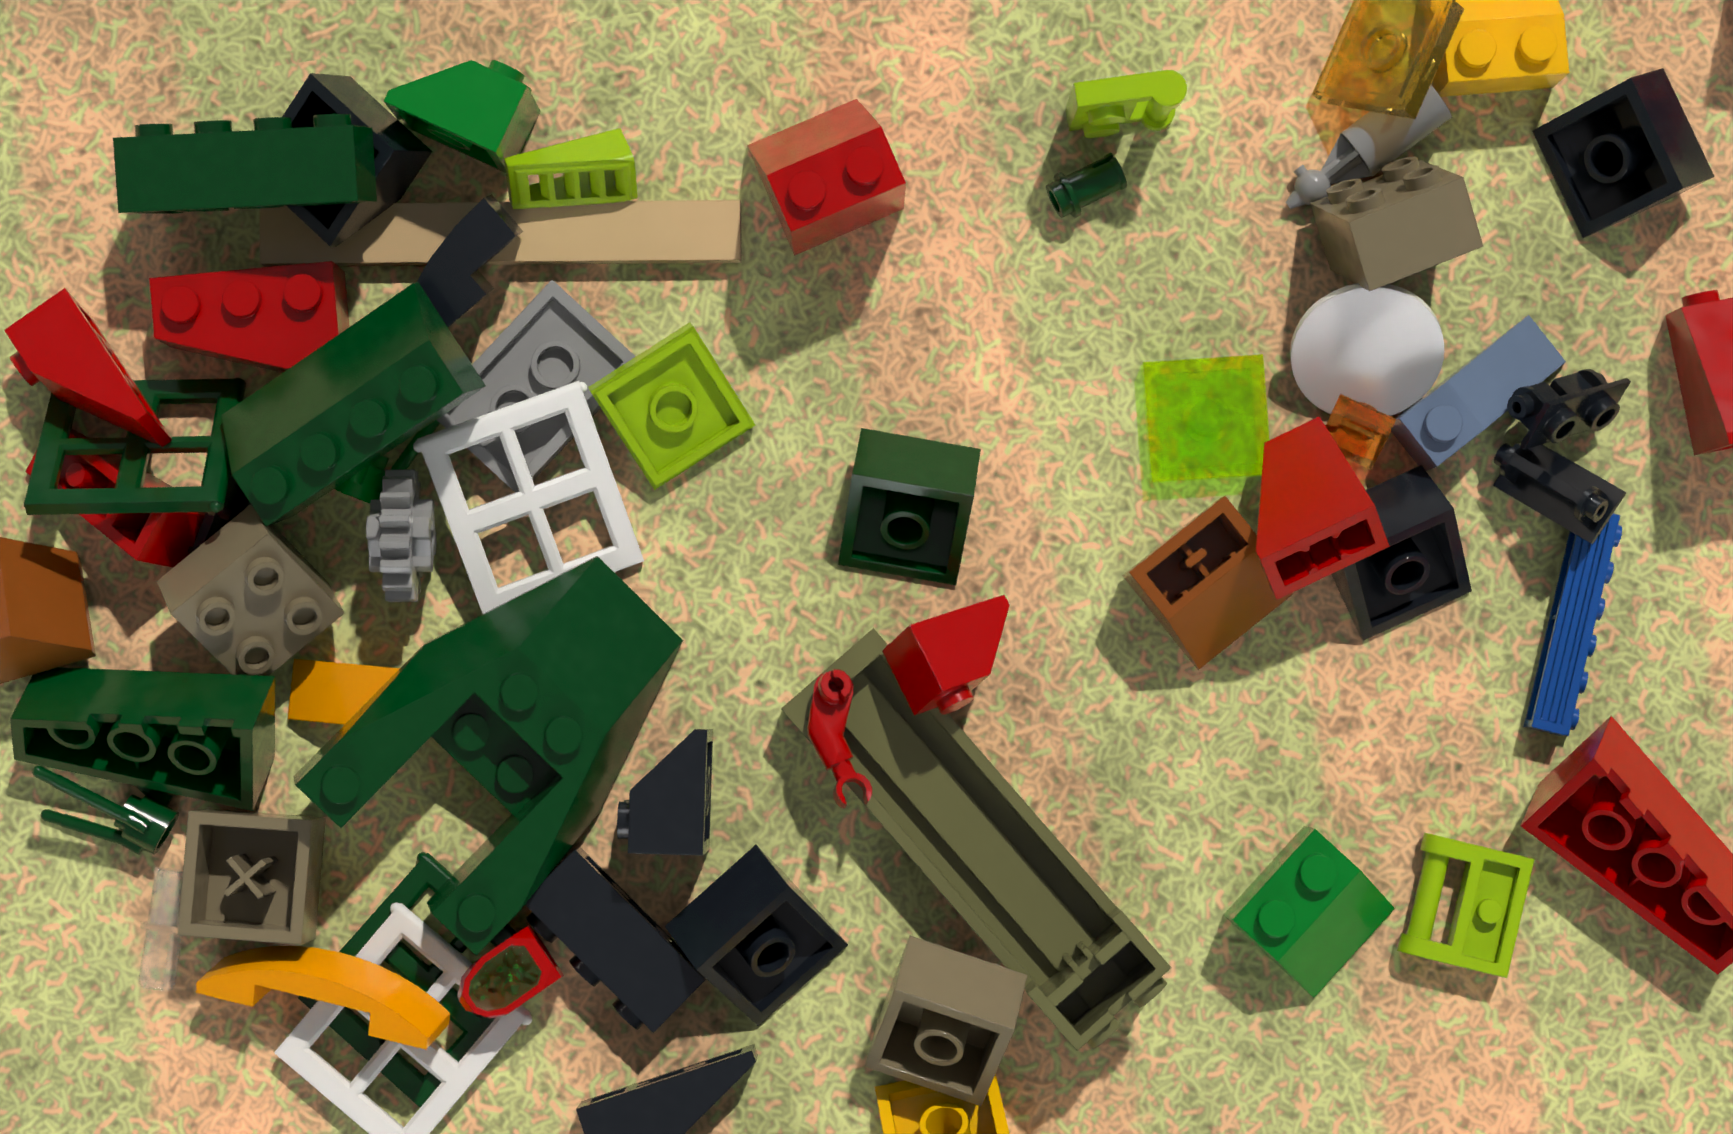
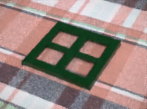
[24,378,246,515]
[298,852,522,1108]

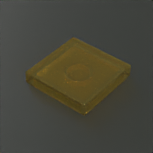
[1312,0,1464,119]

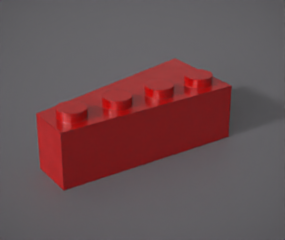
[1520,716,1733,975]

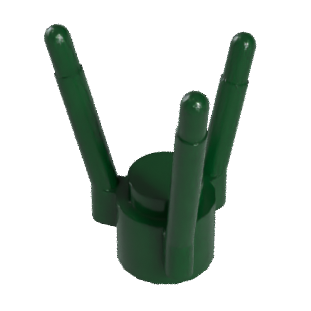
[32,766,179,855]

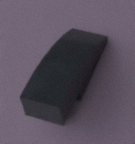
[417,194,523,327]

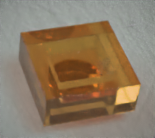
[1326,394,1396,470]

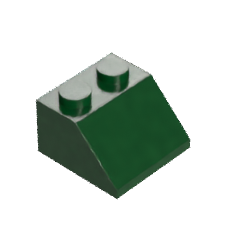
[838,428,981,586]

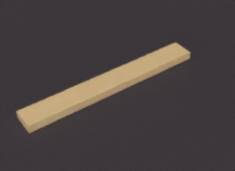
[260,200,741,267]

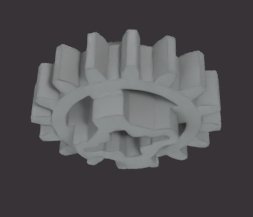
[366,469,436,602]

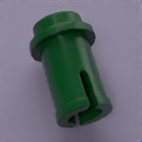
[1046,153,1127,218]

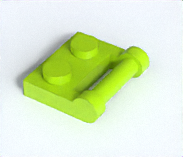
[1066,70,1187,138]
[1397,832,1535,978]

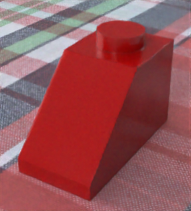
[882,595,1010,715]

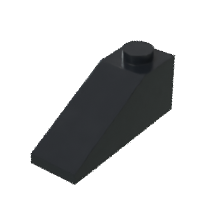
[576,1044,758,1134]

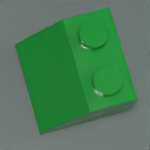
[384,60,540,173]
[1223,826,1395,998]

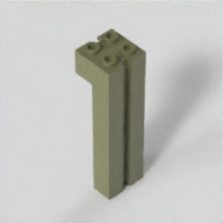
[781,628,1171,1051]

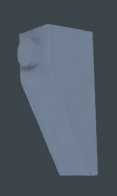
[1387,315,1566,471]

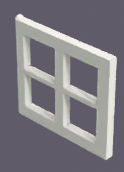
[413,381,644,614]
[274,903,532,1134]

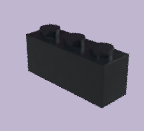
[525,847,706,1033]

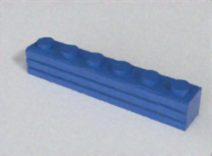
[1524,513,1622,736]

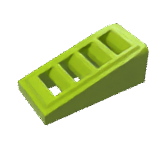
[504,128,638,209]

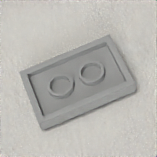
[437,280,636,492]

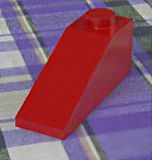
[4,288,172,447]
[25,428,207,568]

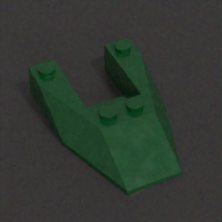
[293,556,683,955]

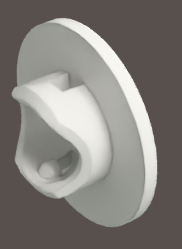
[1290,283,1444,421]

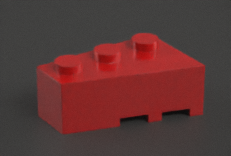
[149,261,349,373]

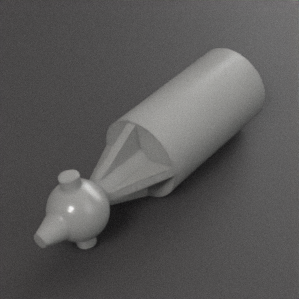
[1286,74,1452,209]

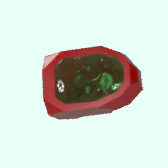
[457,925,564,1019]

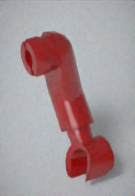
[807,669,872,809]

